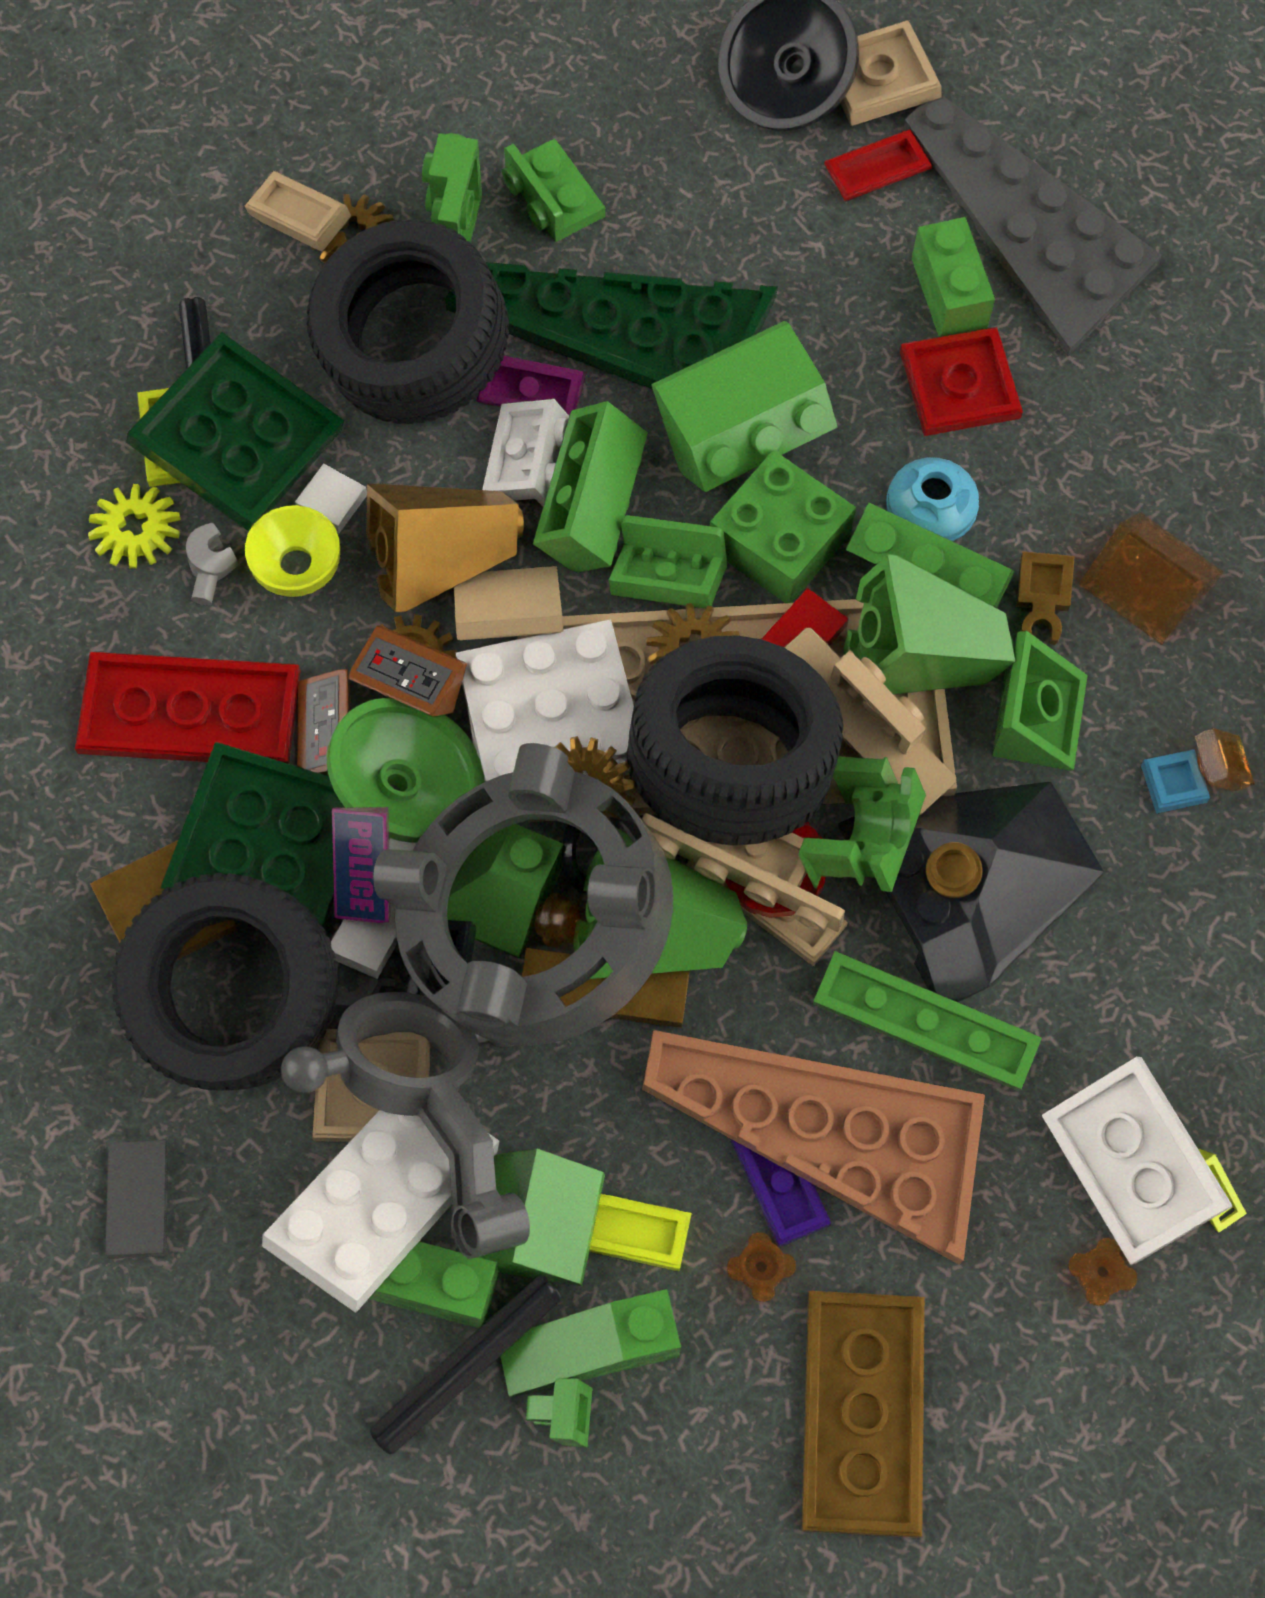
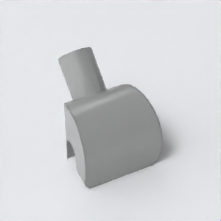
[186,523,238,605]

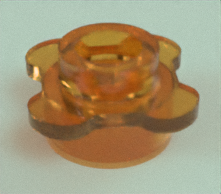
[727,1232,796,1302]
[1068,1238,1137,1306]

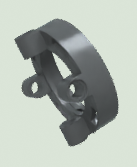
[373,743,673,1046]

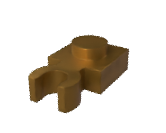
[1016,551,1075,645]

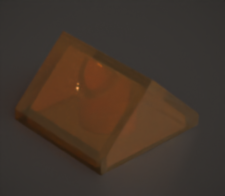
[1079,512,1223,645]

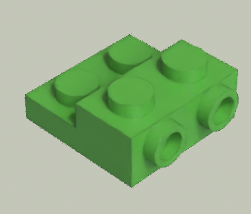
[422,133,482,243]

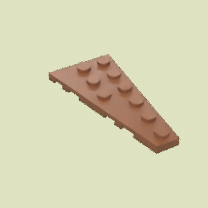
[642,1030,985,1265]

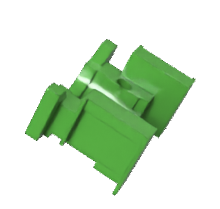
[798,756,926,892]

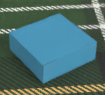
[1141,749,1210,813]

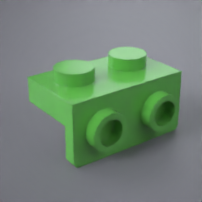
[609,515,727,609]

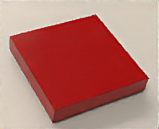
[900,327,1023,436]

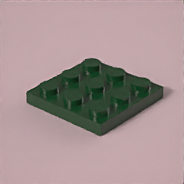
[126,332,345,532]
[160,742,345,928]

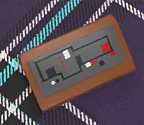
[348,625,467,716]
[297,669,351,776]

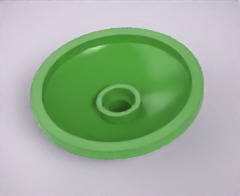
[327,698,484,843]

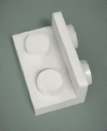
[482,399,570,507]

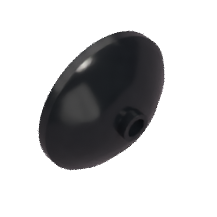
[718,0,859,131]

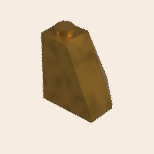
[366,484,524,612]

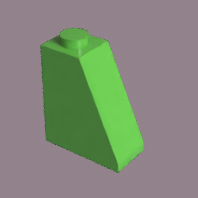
[843,555,1015,695]
[573,828,747,979]

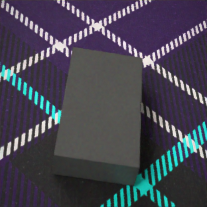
[105,1140,169,1259]

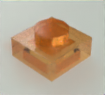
[1195,728,1255,791]

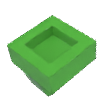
[526,1378,593,1448]

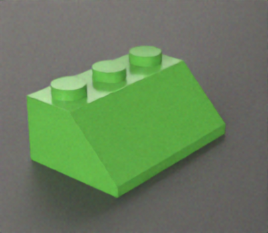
[651,321,837,492]

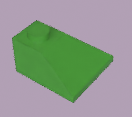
[447,824,563,958]

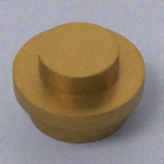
[926,842,982,898]

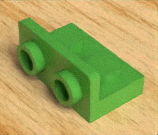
[502,138,605,242]

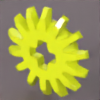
[88,484,181,569]

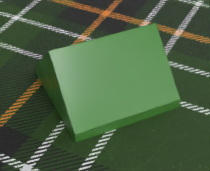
[992,630,1088,771]
[480,1148,605,1286]

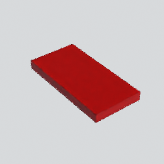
[75,652,301,764]

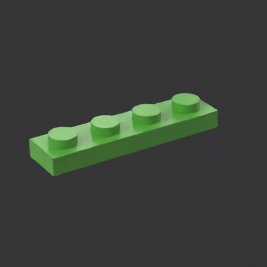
[813,951,1042,1091]

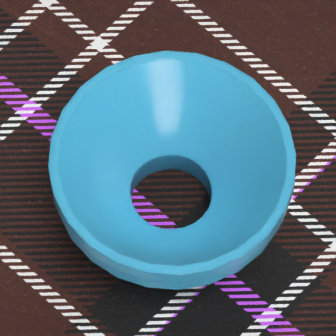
[886,457,979,541]

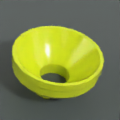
[245,505,340,597]

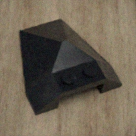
[838,781,1104,1002]

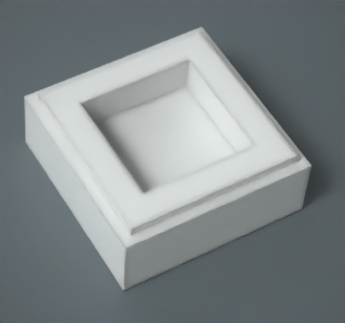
[295,463,367,533]

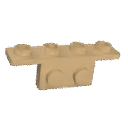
[785,628,956,815]
[642,813,845,932]

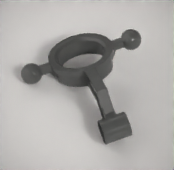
[281,992,530,1259]

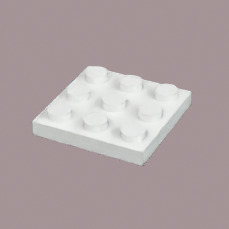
[456,619,634,782]

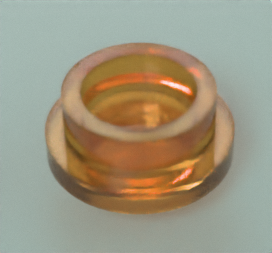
[535,892,580,948]

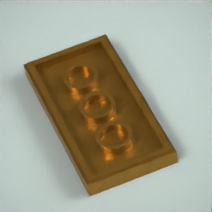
[802,1291,925,1538]

